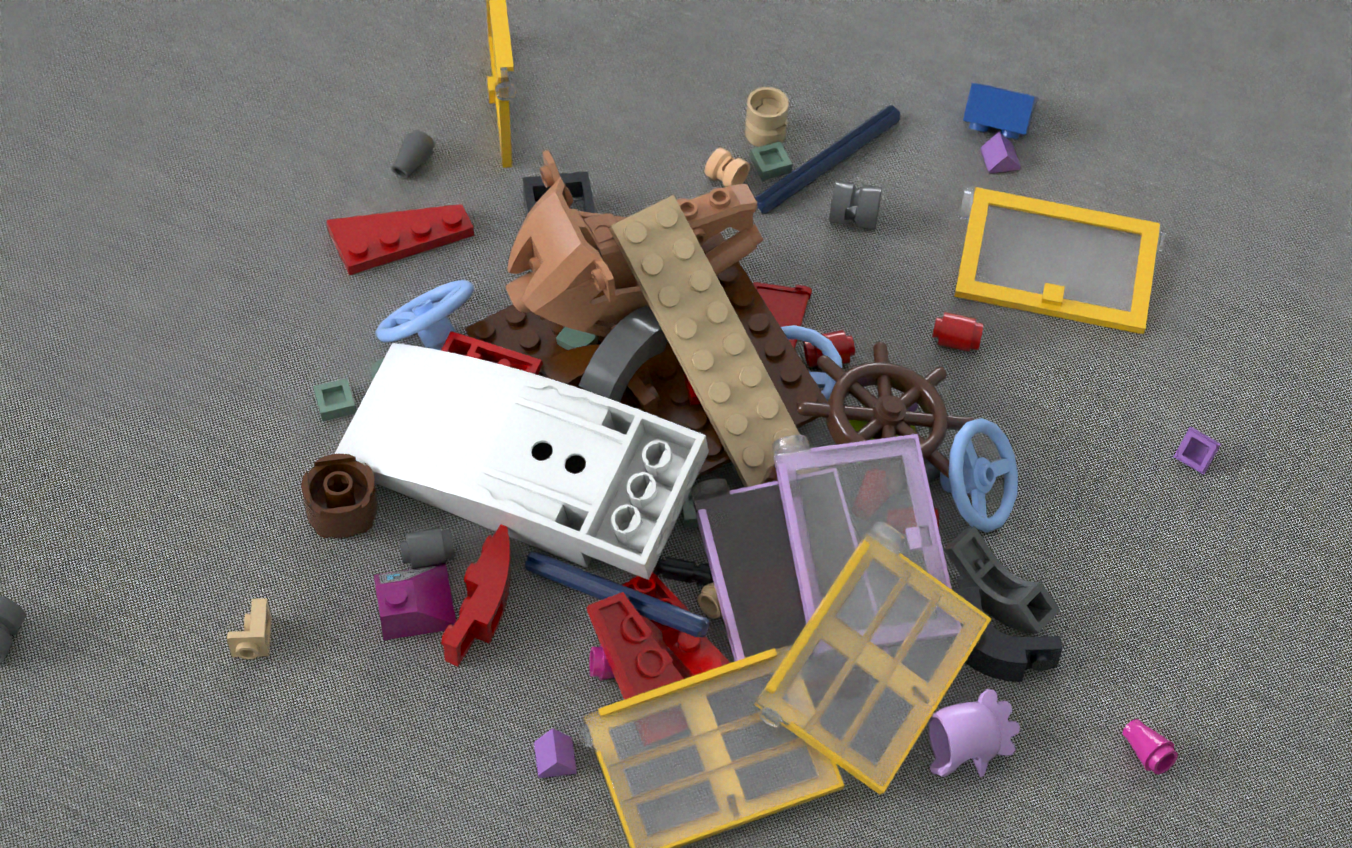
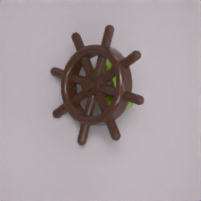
[797,341,975,495]

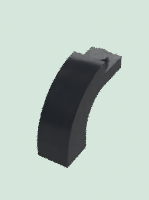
[945,587,1063,682]

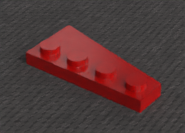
[326,204,474,275]
[586,592,715,748]

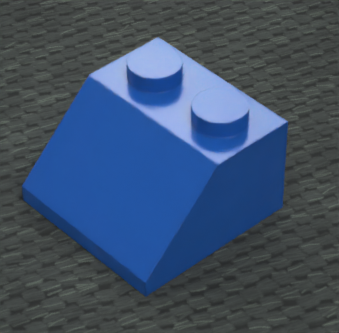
[963,83,1037,139]

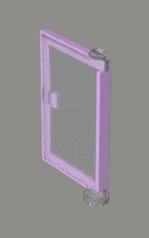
[772,434,960,663]

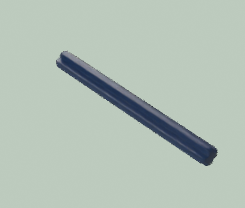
[755,105,901,213]
[524,552,710,638]

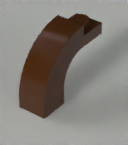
[541,345,661,417]

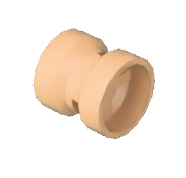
[705,147,750,187]

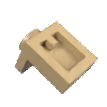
[227,598,272,660]

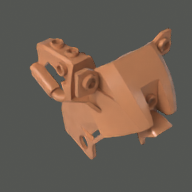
[505,150,764,337]

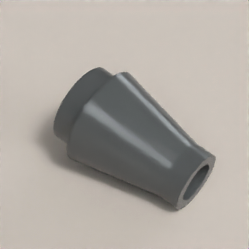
[391,130,435,179]

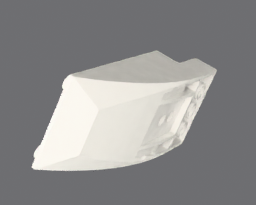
[335,343,709,580]

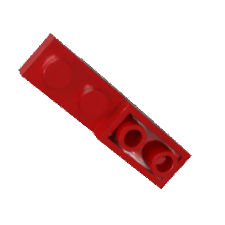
[441,524,511,667]
[622,572,730,698]

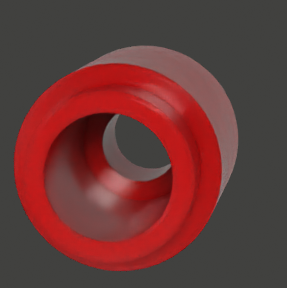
[932,312,984,352]
[803,330,855,369]

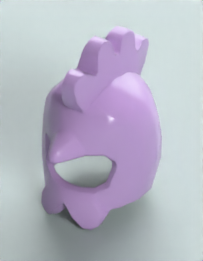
[929,689,1020,777]

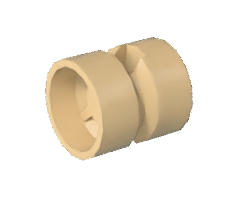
[745,87,789,147]

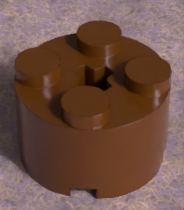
[301,453,378,538]

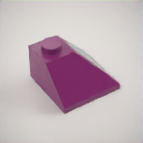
[373,564,456,641]

